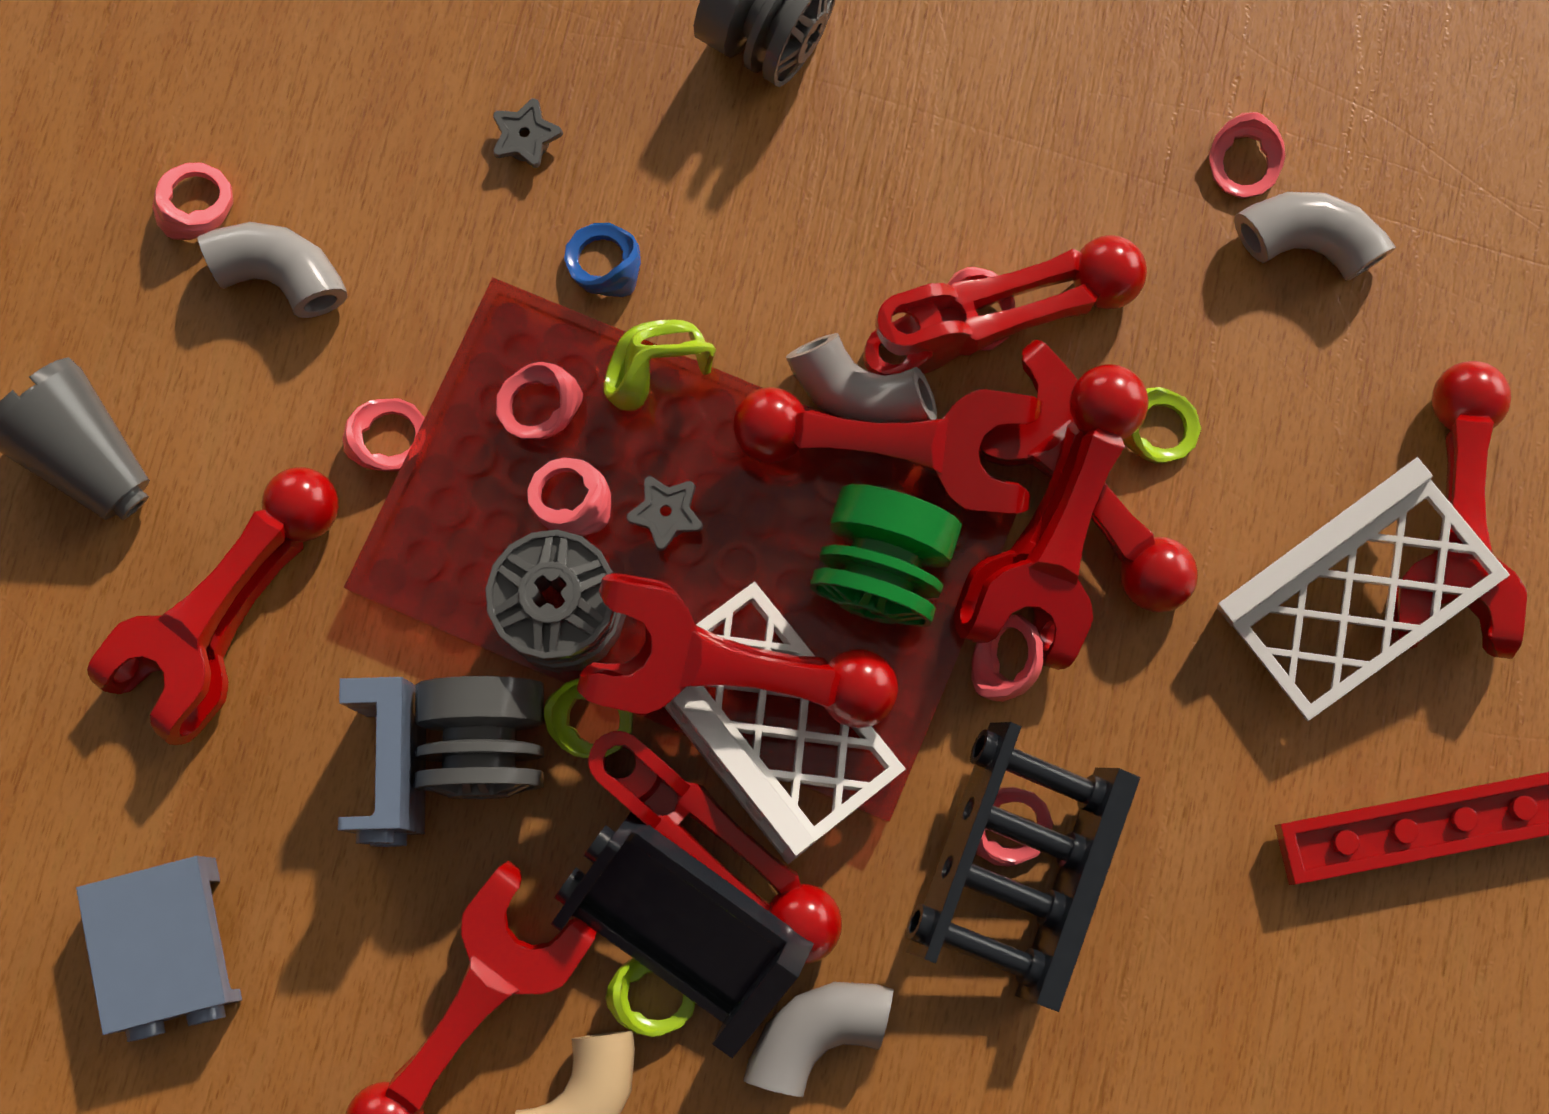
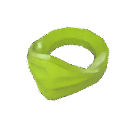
[1123,387,1201,463]
[543,678,633,758]
[605,958,695,1037]

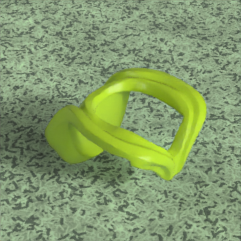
[604,319,716,411]

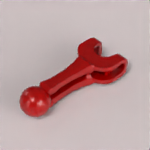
[863,235,1147,376]
[951,340,1198,613]
[1391,361,1527,659]
[954,364,1149,670]
[733,387,1043,514]
[87,467,339,745]
[577,573,898,728]
[588,731,842,964]
[345,860,596,1114]

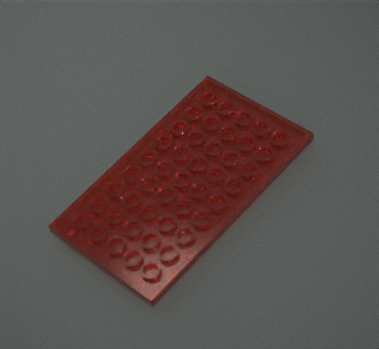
[343,277,1016,823]

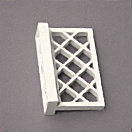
[1217,457,1510,721]
[665,581,906,864]

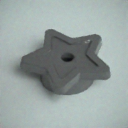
[493,98,563,168]
[626,476,703,551]

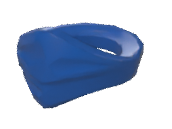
[564,223,641,297]

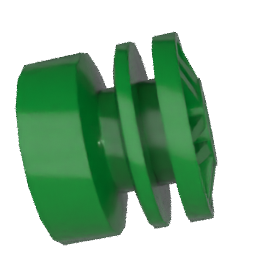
[810,484,962,627]

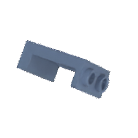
[338,677,426,847]
[76,856,242,1042]

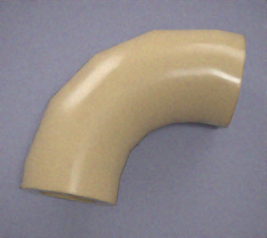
[515,1030,635,1114]

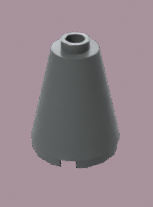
[0,357,150,520]

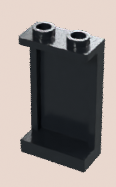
[551,812,814,1059]

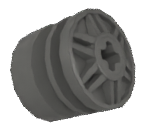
[693,0,836,87]
[485,529,626,673]
[414,676,544,799]

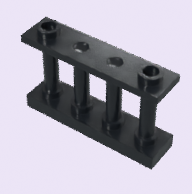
[906,722,1141,1012]

